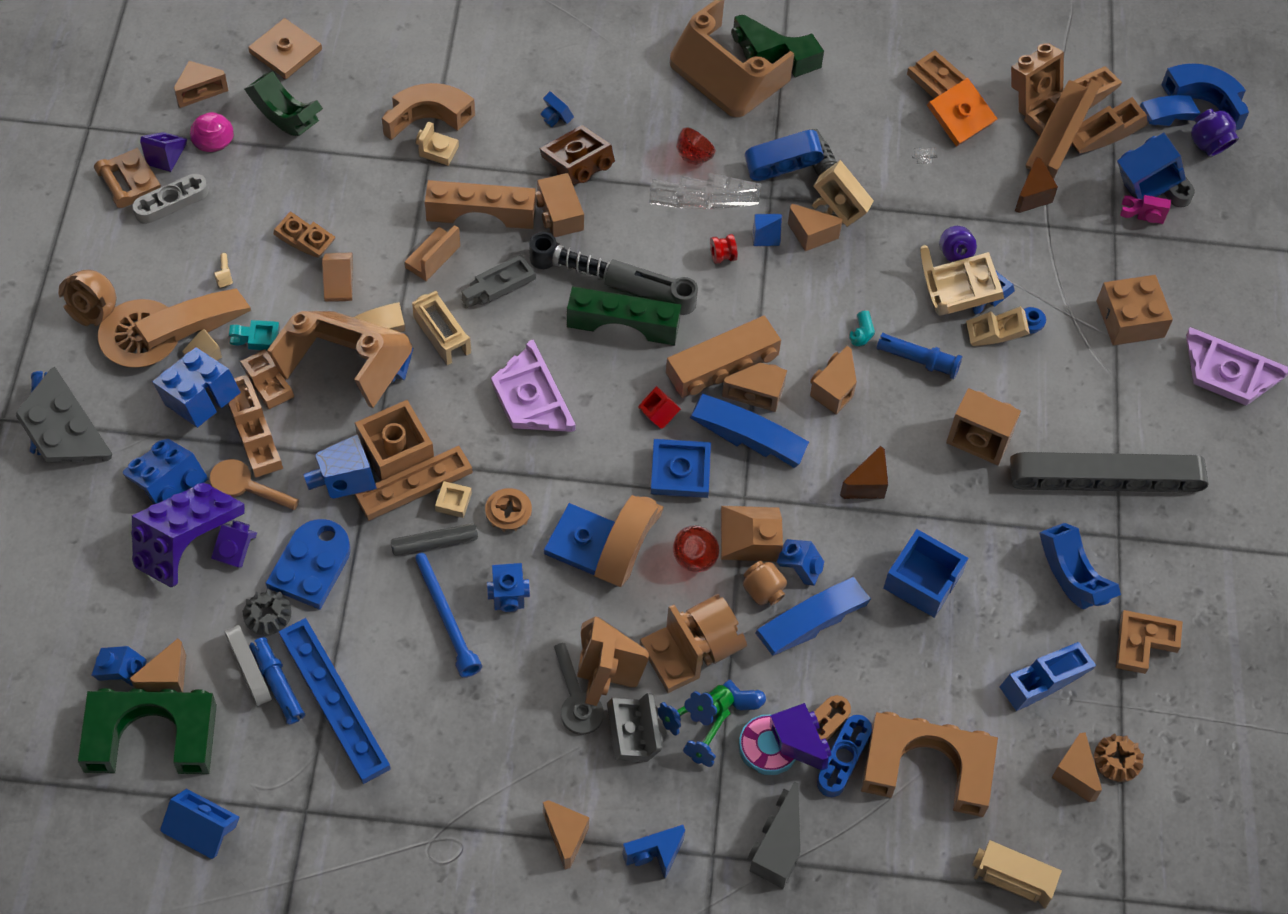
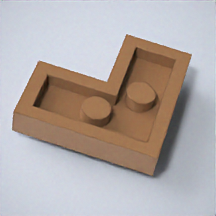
[1116,610,1183,674]

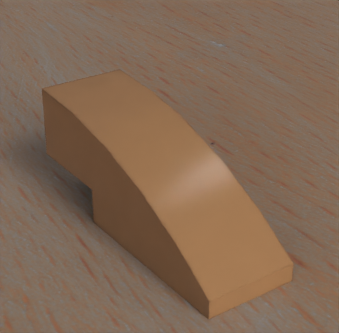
[1072,97,1147,154]

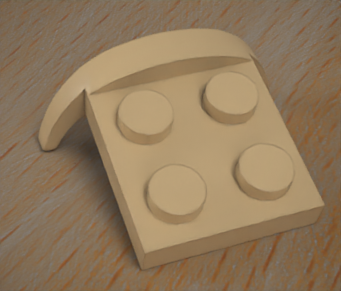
[920,245,1004,316]

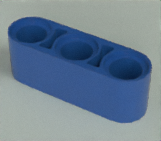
[745,130,824,181]

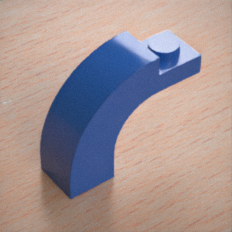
[1161,64,1249,130]
[1039,523,1121,609]

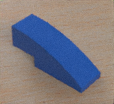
[999,642,1096,711]

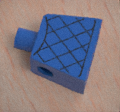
[303,435,377,499]

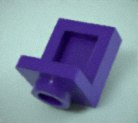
[211,520,257,567]

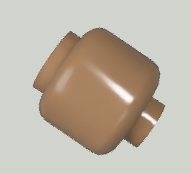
[743,561,787,606]

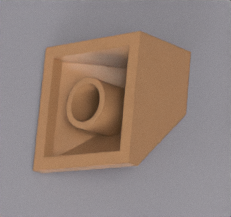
[721,506,783,562]

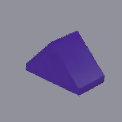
[140,132,187,172]

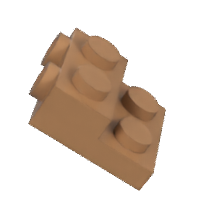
[1011,43,1064,116]

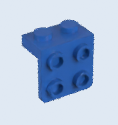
[123,439,209,504]

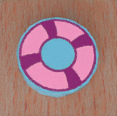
[739,715,796,775]

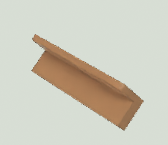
[1026,79,1101,179]

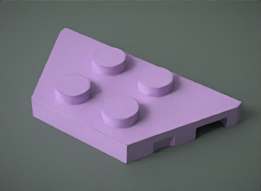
[1186,327,1288,406]
[491,340,576,432]

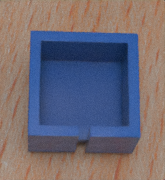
[1117,132,1186,200]
[152,347,241,428]
[883,529,968,618]

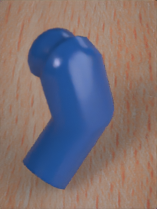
[723,680,766,710]

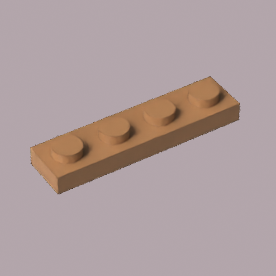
[355,446,473,521]

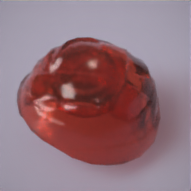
[676,127,716,165]
[673,525,719,572]

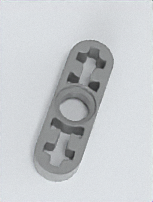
[133,174,208,223]
[224,625,272,707]

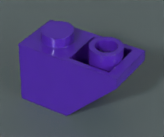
[770,703,831,770]

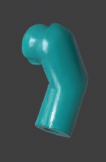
[849,310,875,347]

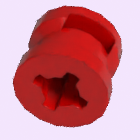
[710,234,738,264]

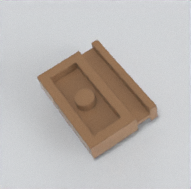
[907,50,967,98]

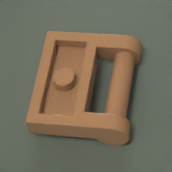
[94,148,161,208]

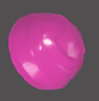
[190,112,234,152]

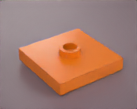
[927,78,997,147]

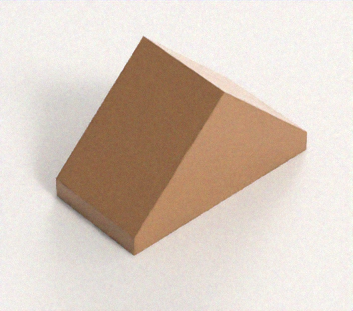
[174,61,229,108]
[788,204,843,251]
[322,253,353,301]
[130,638,186,692]
[1052,732,1102,802]
[543,800,589,870]

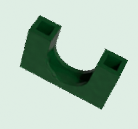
[78,688,217,774]

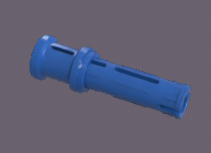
[877,333,963,379]

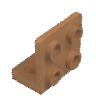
[640,605,705,693]

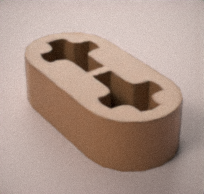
[814,695,851,741]

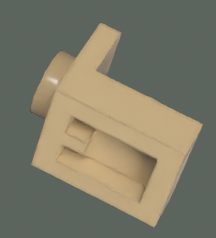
[416,122,459,166]

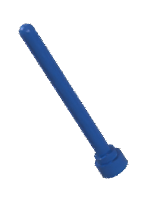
[415,553,482,677]

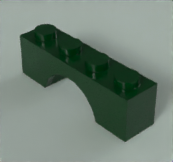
[567,286,681,346]

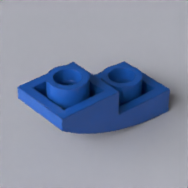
[1140,95,1201,126]

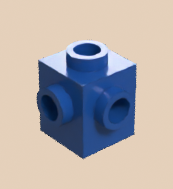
[487,563,530,612]

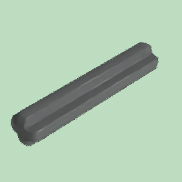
[391,523,478,556]

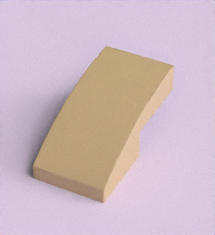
[353,302,405,332]
[966,306,1030,346]

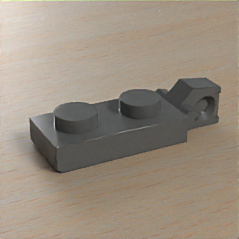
[461,254,536,308]

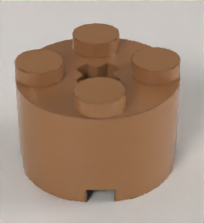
[685,594,747,666]

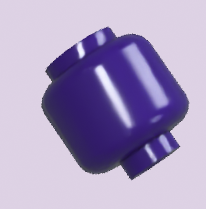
[939,225,977,262]

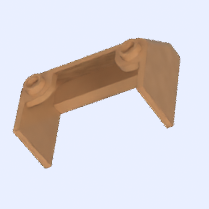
[670,0,794,117]
[267,311,412,408]

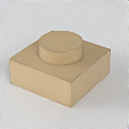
[435,481,472,518]

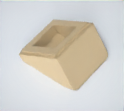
[182,329,222,361]

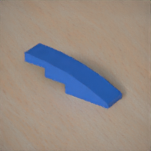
[690,394,809,468]
[755,577,871,656]

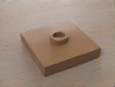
[248,18,322,79]

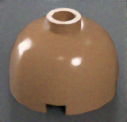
[58,270,117,326]

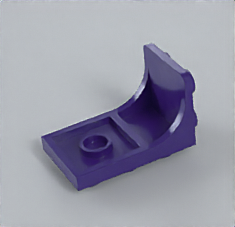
[131,482,245,587]

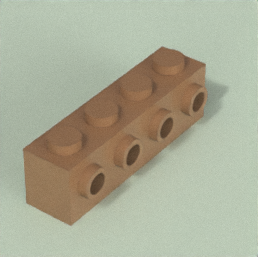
[666,315,781,398]

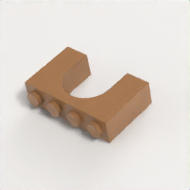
[861,712,998,817]

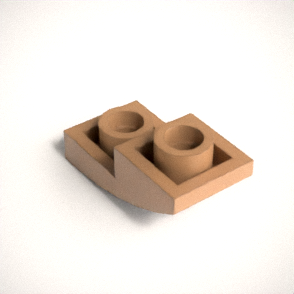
[273,211,335,258]

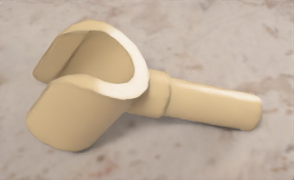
[214,253,233,288]

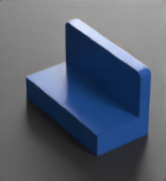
[160,789,240,859]

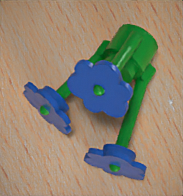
[658,685,734,767]

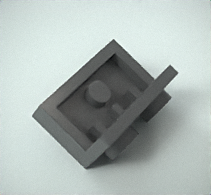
[607,693,663,762]

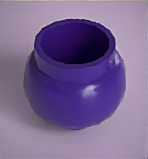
[1191,109,1239,157]

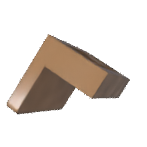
[405,225,460,281]

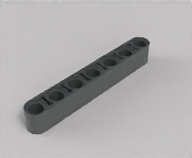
[1010,452,1209,492]

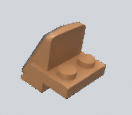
[577,616,649,706]

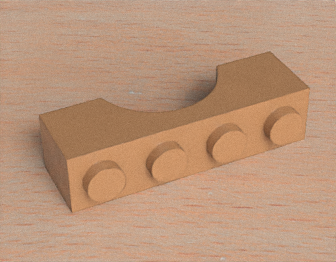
[425,180,536,229]

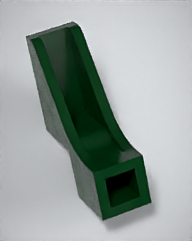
[731,15,824,77]

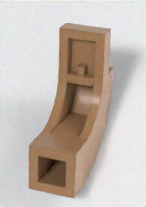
[382,83,475,140]
[594,495,664,587]

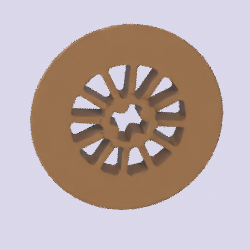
[98,299,178,367]

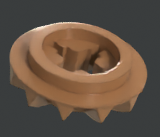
[485,488,532,532]
[1094,733,1144,782]

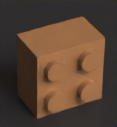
[1097,275,1173,345]
[946,388,1021,465]
[355,400,434,481]

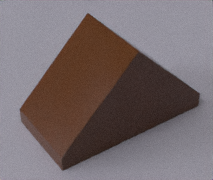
[1015,157,1058,213]
[840,446,888,499]

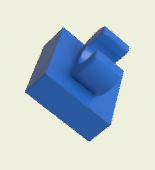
[540,91,574,127]

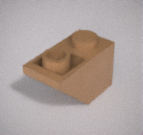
[810,346,857,415]

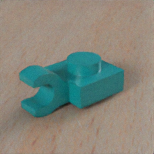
[229,320,280,351]

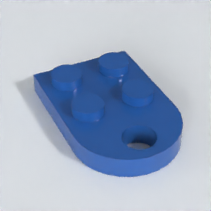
[266,519,350,610]

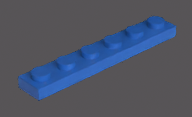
[279,618,391,784]

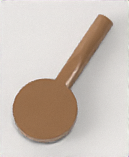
[210,459,299,510]

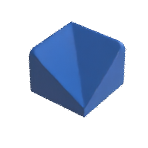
[753,214,782,246]

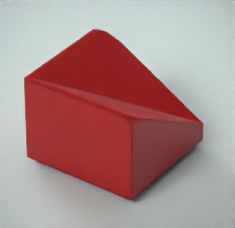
[638,386,681,429]

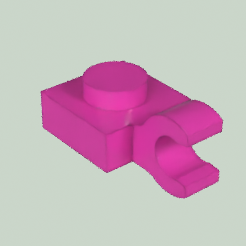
[1120,195,1171,224]

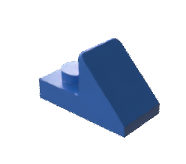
[622,825,685,878]

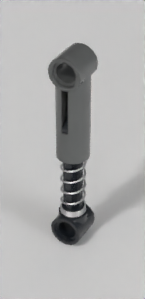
[529,232,698,315]

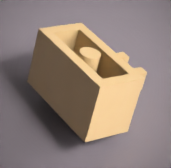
[812,160,874,227]

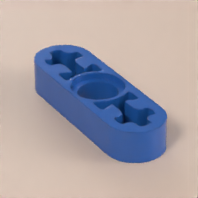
[817,715,872,797]

